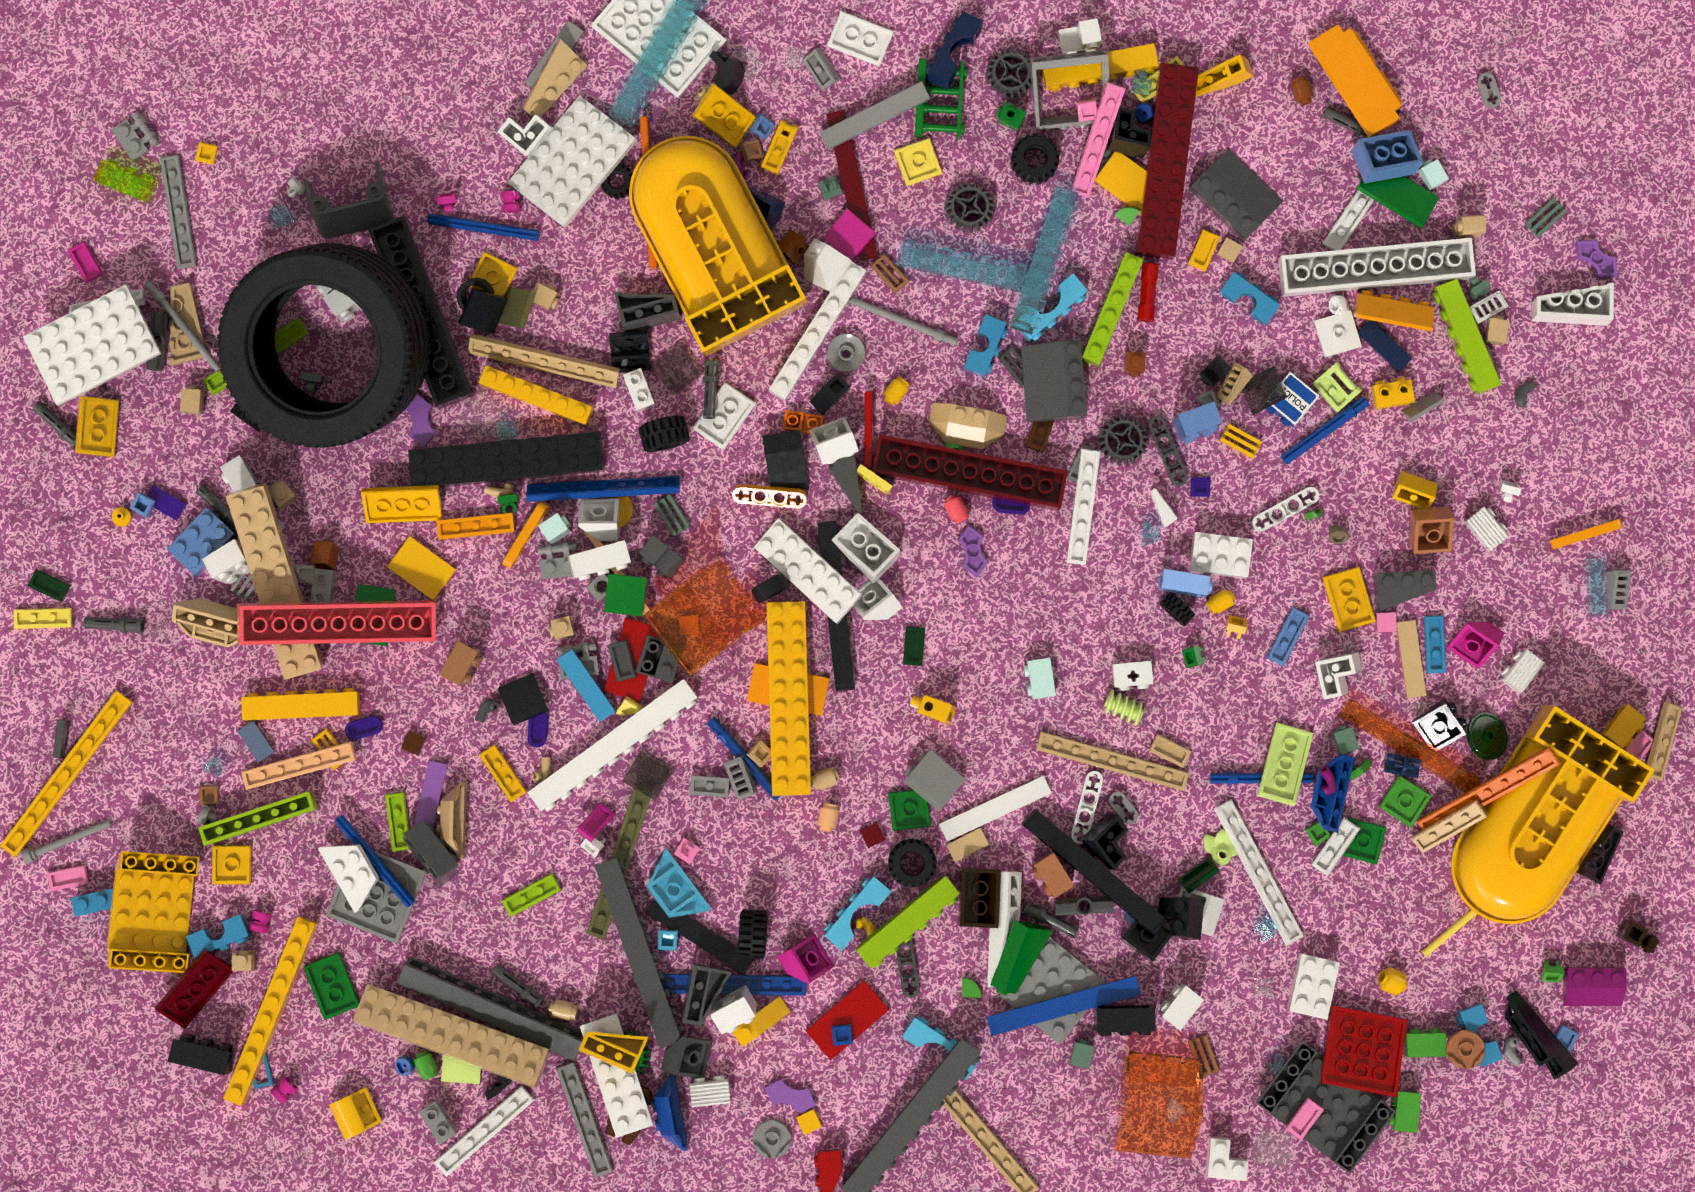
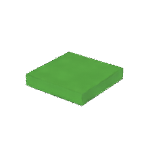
[1378,775,1432,828]

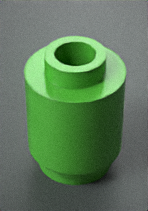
[413,1050,438,1081]

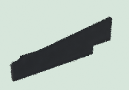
[1505,991,1578,1080]

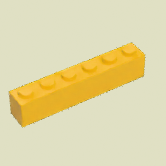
[1041,43,1159,92]
[478,365,594,427]
[241,688,361,721]

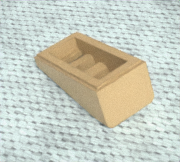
[1216,362,1253,406]

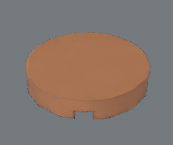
[1445,1030,1485,1069]

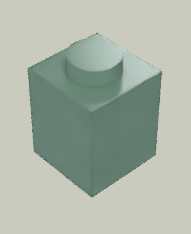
[1331,724,1360,755]
[1069,1038,1094,1069]

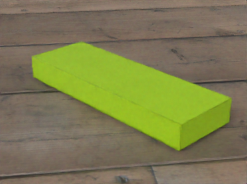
[385,792,409,852]
[501,873,562,917]

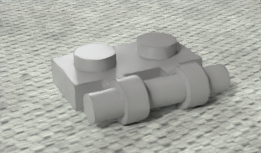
[111,112,159,162]
[538,542,577,579]
[557,642,600,680]

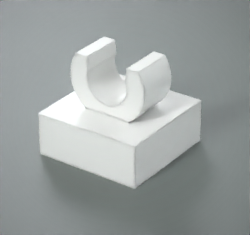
[1499,479,1521,502]
[580,838,606,858]

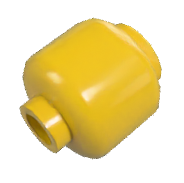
[1377,967,1408,995]

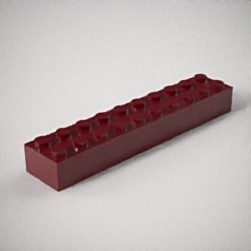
[1135,63,1199,259]
[872,434,1068,511]

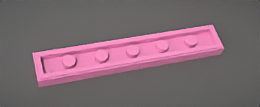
[1070,82,1126,198]

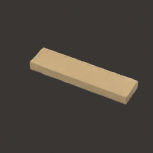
[1396,620,1427,698]
[1647,702,1682,781]
[1411,799,1488,854]

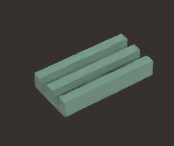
[1525,198,1567,237]
[654,494,690,536]

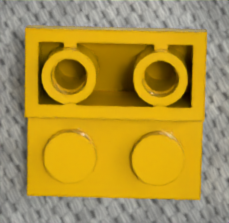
[328,1087,382,1140]

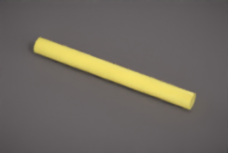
[1421,907,1481,957]

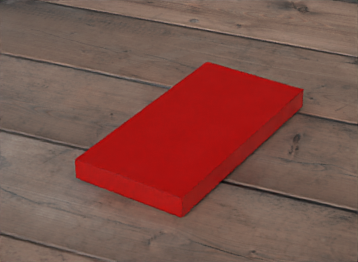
[603,618,662,702]
[806,980,889,1060]

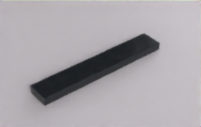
[646,900,754,975]

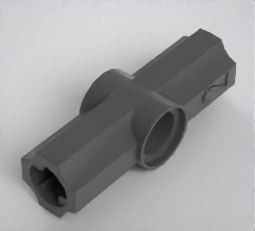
[146,312,169,371]
[1054,896,1114,916]

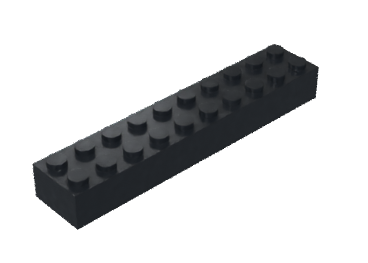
[368,215,474,409]
[408,432,605,488]

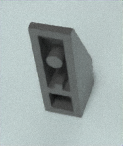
[829,456,863,515]

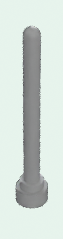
[21,820,111,865]

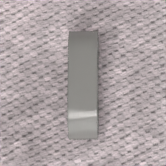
[1477,73,1501,109]
[1109,792,1138,824]

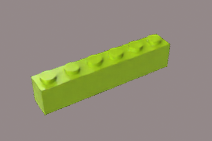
[1082,252,1144,367]
[1432,279,1501,395]
[198,791,319,846]
[854,875,960,968]

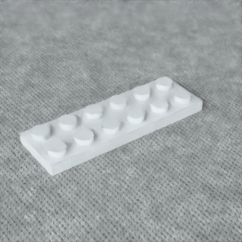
[754,518,862,624]
[580,1013,654,1138]

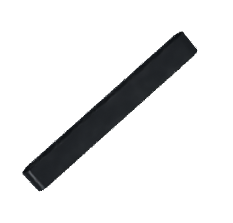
[817,520,855,692]
[1022,809,1166,935]

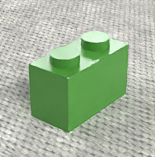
[1404,1028,1447,1057]
[1388,1090,1421,1133]

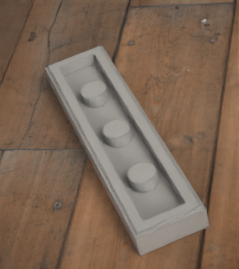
[525,21,584,88]

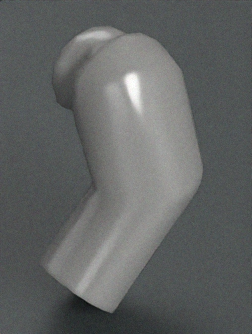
[1503,1037,1522,1066]

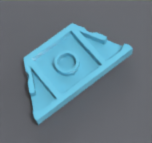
[646,849,711,918]

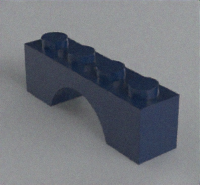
[926,11,983,90]

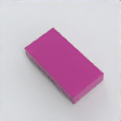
[67,241,103,283]
[576,802,615,842]

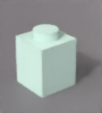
[1418,159,1449,191]

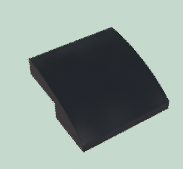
[458,289,508,333]
[609,330,651,373]
[498,673,549,726]

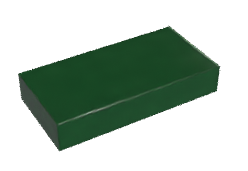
[27,569,71,603]
[903,626,925,666]
[1177,857,1220,894]

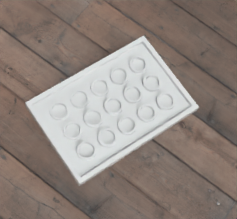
[591,0,727,99]
[507,95,637,228]
[23,284,162,406]

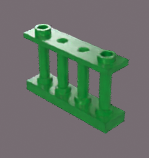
[914,59,968,140]

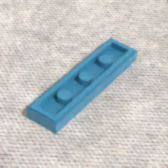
[556,648,616,722]

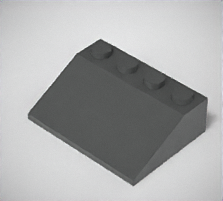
[1189,149,1283,242]
[1020,340,1087,423]

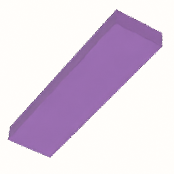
[414,760,448,829]

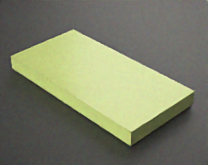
[1257,722,1314,806]

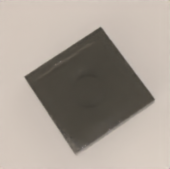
[651,343,704,396]
[1242,366,1287,415]
[622,749,675,801]

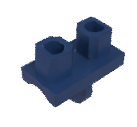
[1383,753,1421,779]

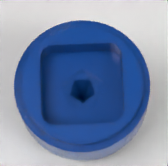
[1135,103,1154,123]
[395,1055,415,1076]

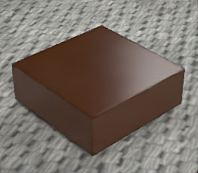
[401,731,426,756]

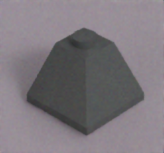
[661,1036,713,1078]

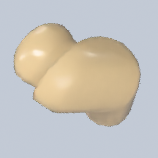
[531,757,551,783]

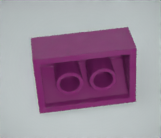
[1563,967,1627,1006]

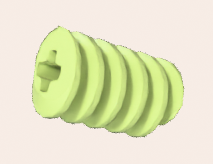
[1103,689,1146,726]

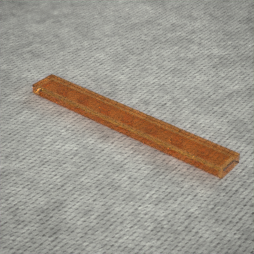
[1339,698,1482,793]

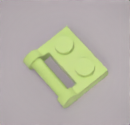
[1311,362,1362,413]

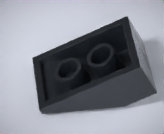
[762,430,809,494]

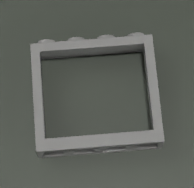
[1030,50,1110,132]

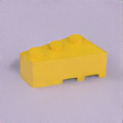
[578,1031,649,1075]

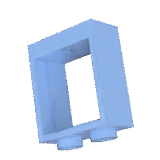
[1158,569,1213,598]

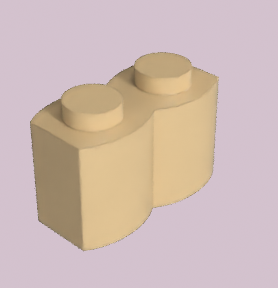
[1452,214,1486,239]

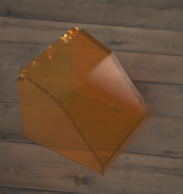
[643,560,765,677]
[1114,1051,1203,1159]

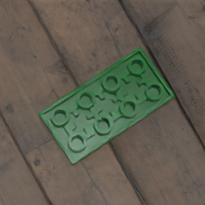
[1356,176,1439,228]

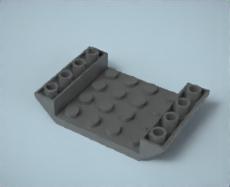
[1255,1040,1396,1174]

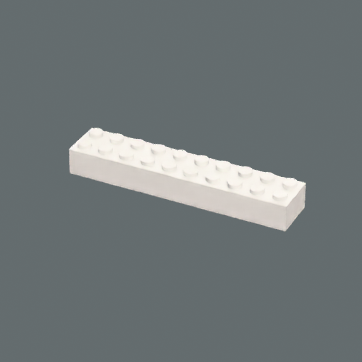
[1278,238,1476,297]

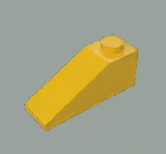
[1196,54,1254,97]
[732,996,791,1047]

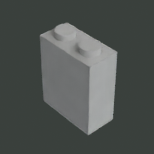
[903,749,966,811]

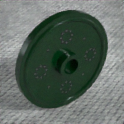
[1466,712,1508,760]

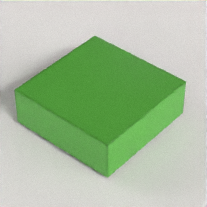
[1305,821,1331,846]

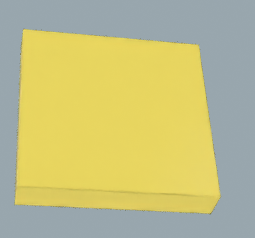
[894,138,942,186]
[857,464,893,495]

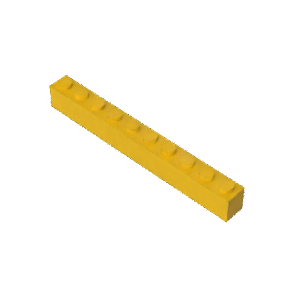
[223,916,319,1106]

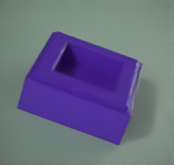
[1190,477,1210,497]

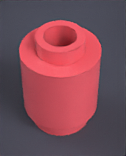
[944,495,969,524]

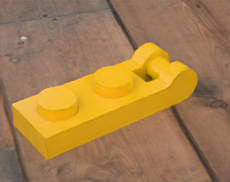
[761,119,799,175]

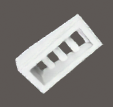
[1469,291,1509,325]
[1150,488,1178,528]

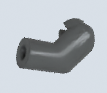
[1514,380,1536,408]
[475,699,500,723]

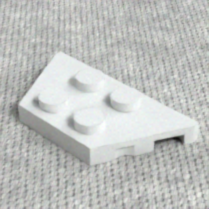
[318,844,379,913]

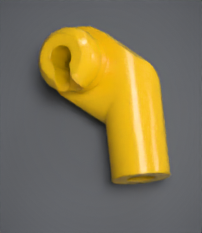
[855,917,876,937]

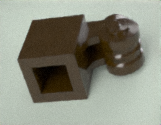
[1616,919,1660,954]

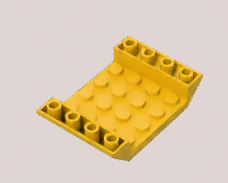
[107,851,200,973]

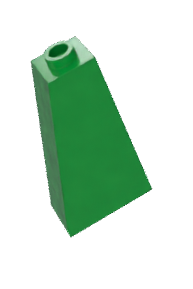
[990,920,1052,995]

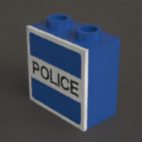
[1263,372,1319,428]

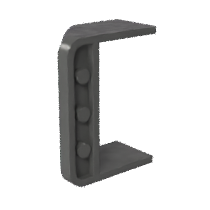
[303,162,393,238]

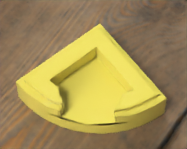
[616,696,642,716]

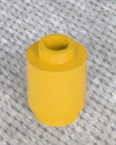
[882,376,910,406]
[1205,588,1236,615]

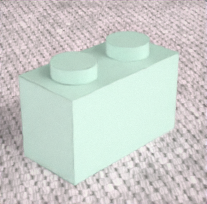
[538,513,571,544]
[1024,658,1056,700]

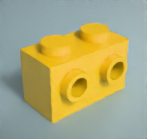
[1371,377,1415,410]
[1392,471,1438,509]
[1600,704,1646,749]

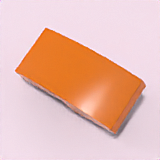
[783,410,825,434]

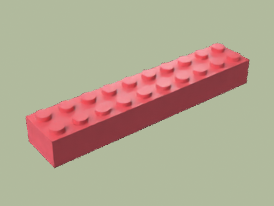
[237,600,436,645]

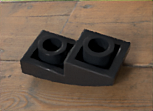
[484,1076,512,1100]

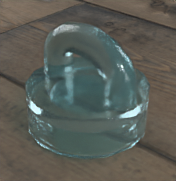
[202,756,222,776]

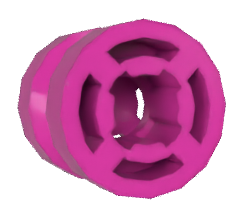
[501,191,521,213]
[248,910,272,933]
[270,1076,298,1104]

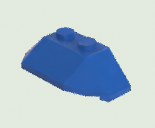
[1311,754,1355,833]
[652,1073,688,1151]

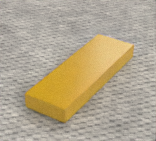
[479,744,527,802]

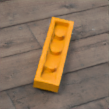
[436,513,515,540]

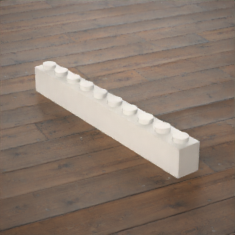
[527,679,698,812]

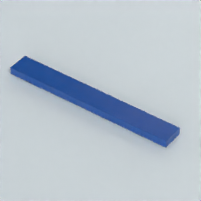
[526,476,680,502]
[661,974,806,996]
[986,975,1141,1036]

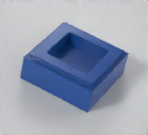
[831,1024,853,1046]

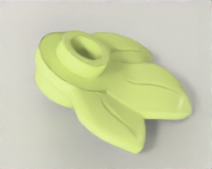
[1203,828,1238,866]

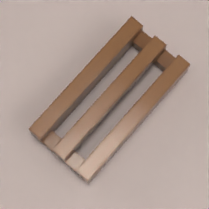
[870,253,910,294]
[1188,1035,1220,1078]

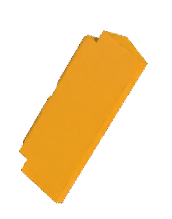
[1308,24,1402,137]

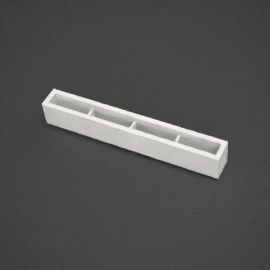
[769,261,866,402]

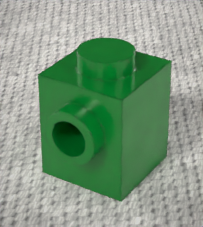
[996,102,1027,132]

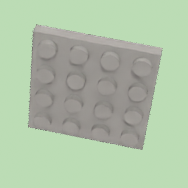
[326,850,426,944]
[999,937,1106,1045]

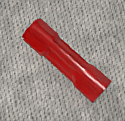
[1137,263,1159,322]

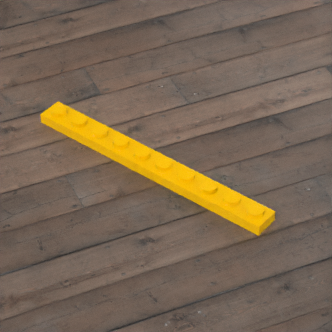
[0,691,133,857]

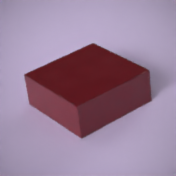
[859,822,885,849]

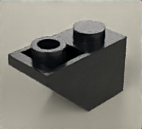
[810,373,850,416]

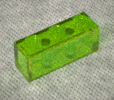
[93,159,158,204]

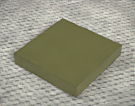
[498,287,536,329]

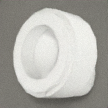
[287,178,306,198]
[1329,295,1349,315]

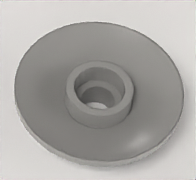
[827,334,865,372]

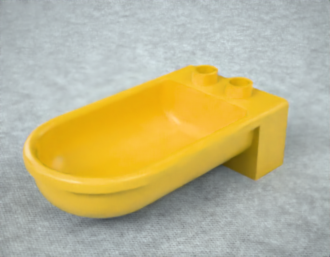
[629,136,808,356]
[1451,705,1655,924]

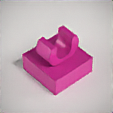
[436,192,457,213]

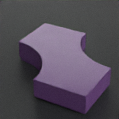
[1576,240,1618,278]
[406,394,436,447]
[957,525,988,578]
[764,1079,816,1114]

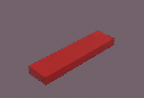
[864,392,872,470]

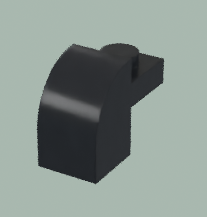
[709,50,744,95]

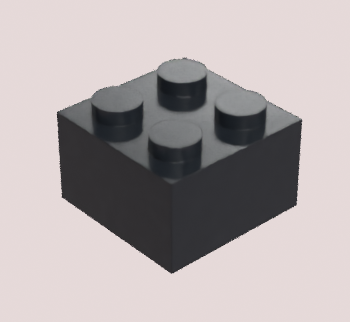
[1120,920,1172,963]

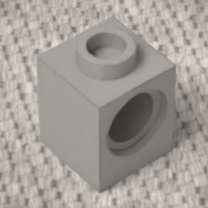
[586,573,609,603]

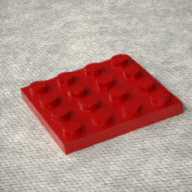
[1320,1006,1408,1097]

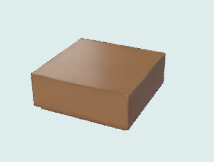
[739,139,764,162]
[199,785,219,805]

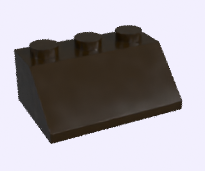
[958,867,1001,928]

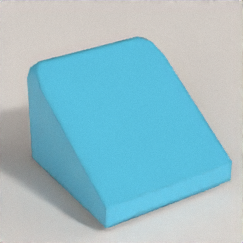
[657,930,678,951]

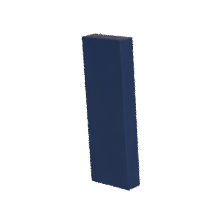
[1358,320,1412,373]

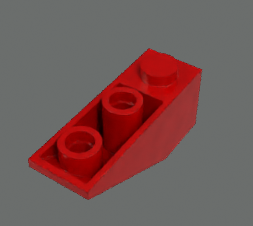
[814,1148,842,1192]

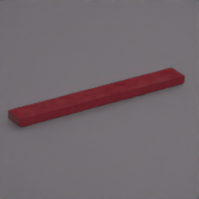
[826,110,878,261]

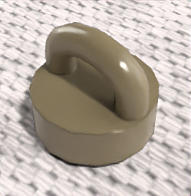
[1329,525,1348,544]

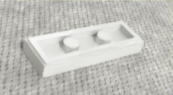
[1312,817,1361,876]

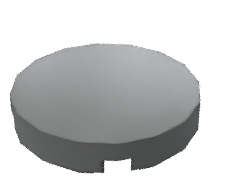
[753,1119,791,1158]

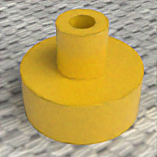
[112,507,132,527]

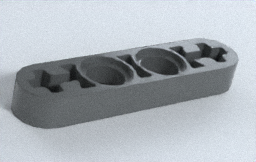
[1148,416,1188,487]
[896,939,919,998]

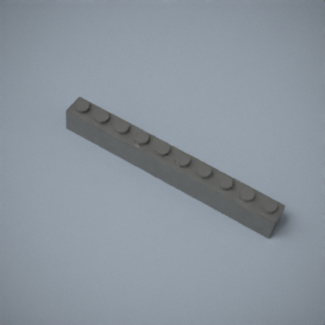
[595,857,684,1049]
[397,956,583,1061]
[841,1036,981,1192]

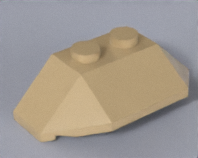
[929,403,1007,450]
[172,598,238,648]
[437,782,467,859]

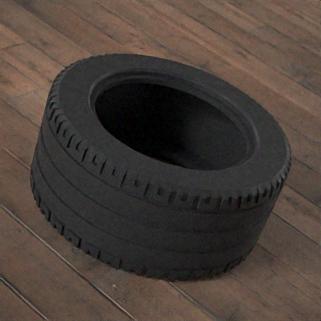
[217,243,431,448]

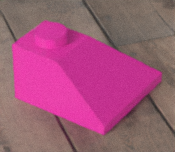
[1447,622,1505,669]
[777,934,834,984]

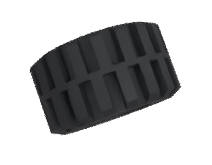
[1011,133,1060,185]
[638,415,690,452]
[888,839,937,888]
[738,909,768,959]

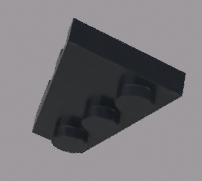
[1576,825,1624,885]

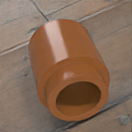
[1290,76,1314,106]

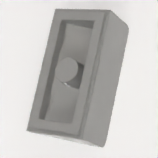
[802,48,841,91]
[1403,392,1445,423]

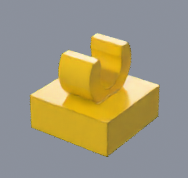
[1226,615,1247,639]

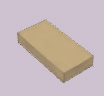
[1149,734,1192,768]
[946,828,989,862]

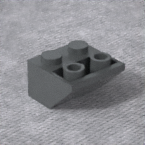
[636,635,685,684]

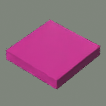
[823,209,876,262]

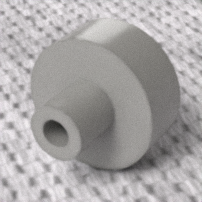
[198,805,218,825]

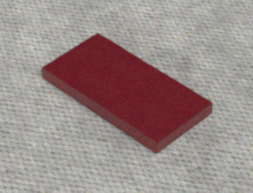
[155,948,234,1029]

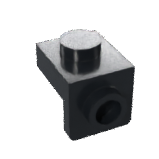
[1199,355,1232,387]

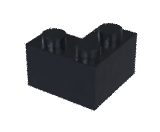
[1107,107,1152,158]
[1081,814,1129,870]
[1158,897,1204,940]

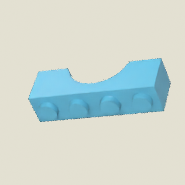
[1014,273,1088,342]
[824,876,892,951]
[902,1016,979,1080]

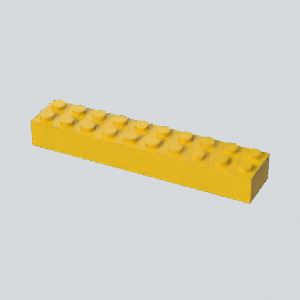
[766,601,811,796]

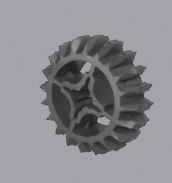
[985,47,1032,100]
[944,181,995,233]
[1097,414,1149,466]

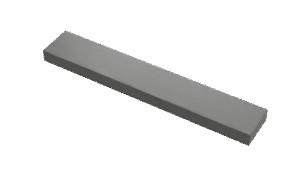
[819,81,931,150]
[160,155,197,270]
[556,1061,613,1178]

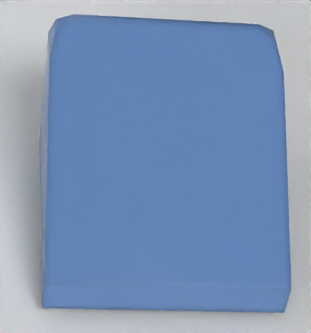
[748,113,776,140]
[130,492,155,518]

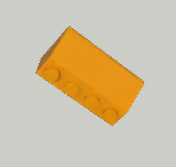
[1352,290,1434,332]

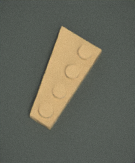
[522,39,587,118]
[170,283,206,366]

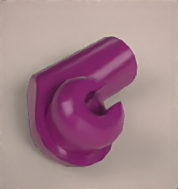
[734,152,748,179]
[1320,766,1336,795]

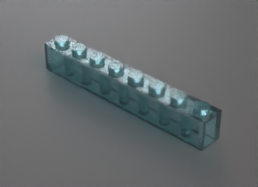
[608,0,708,128]
[1010,186,1080,335]
[896,240,1050,298]

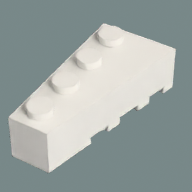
[1531,283,1614,326]
[220,455,285,530]

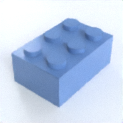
[1351,130,1423,184]
[1172,401,1223,444]
[167,507,238,577]

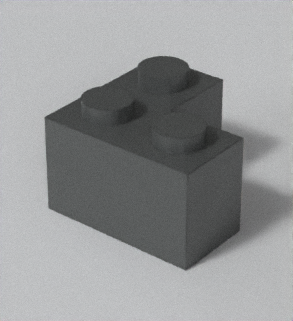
[639,535,685,579]

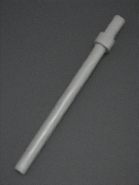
[144,280,222,372]
[849,297,958,346]

